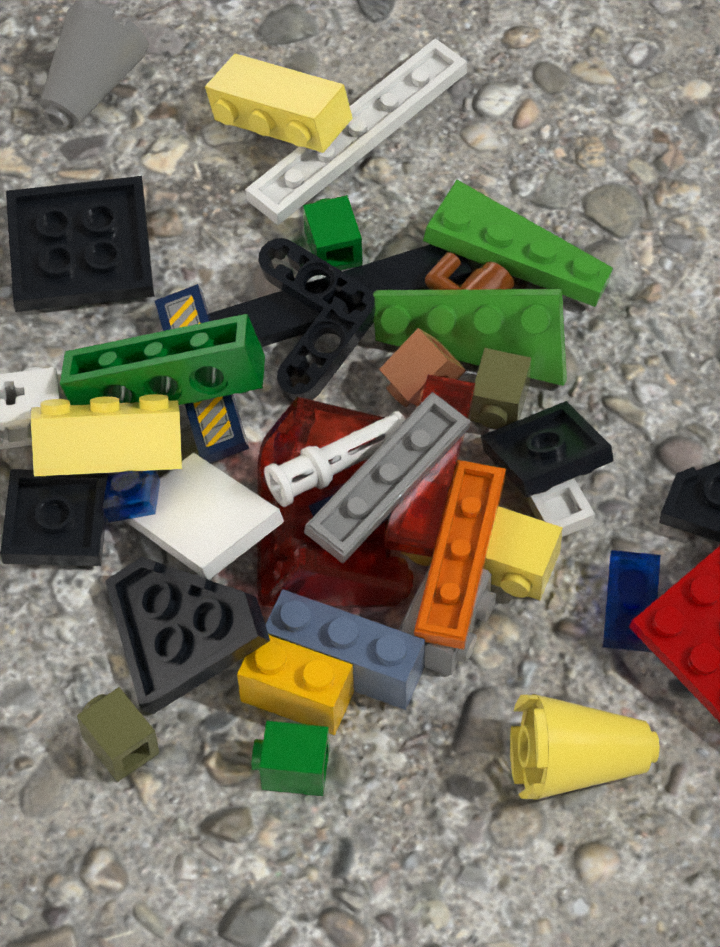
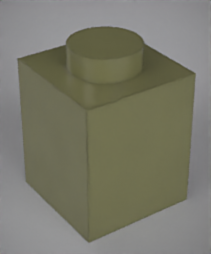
[470,348,531,429]
[77,687,159,782]

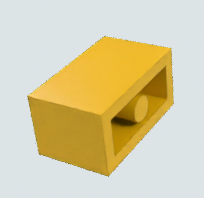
[237,635,354,735]

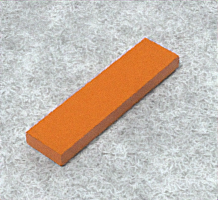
[414,460,506,650]

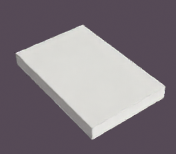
[119,452,284,580]

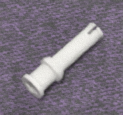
[264,411,406,507]

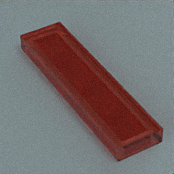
[384,374,476,558]

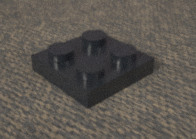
[481,401,614,498]
[0,469,110,566]

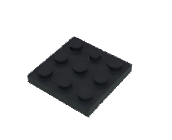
[6,176,155,312]

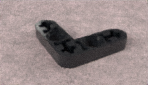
[258,238,376,404]

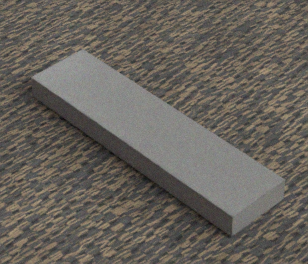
[304,392,471,564]

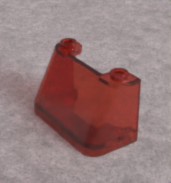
[257,396,414,608]

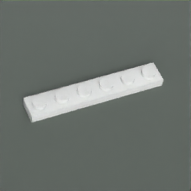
[245,38,467,225]

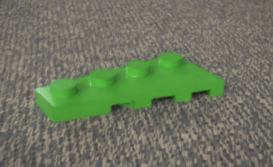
[423,180,613,307]
[373,289,567,386]

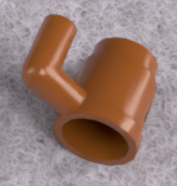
[425,252,514,290]

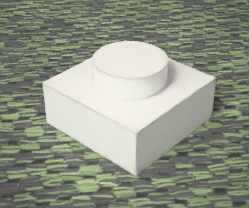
[528,478,595,537]

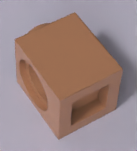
[379,328,466,407]

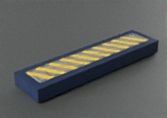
[154,284,250,463]

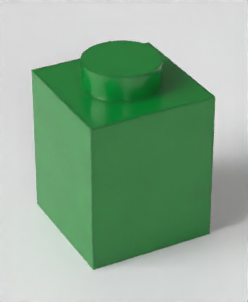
[303,195,363,276]
[251,720,330,796]

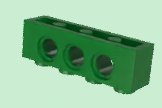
[60,314,265,405]

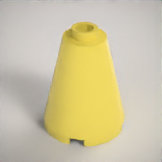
[510,694,660,800]

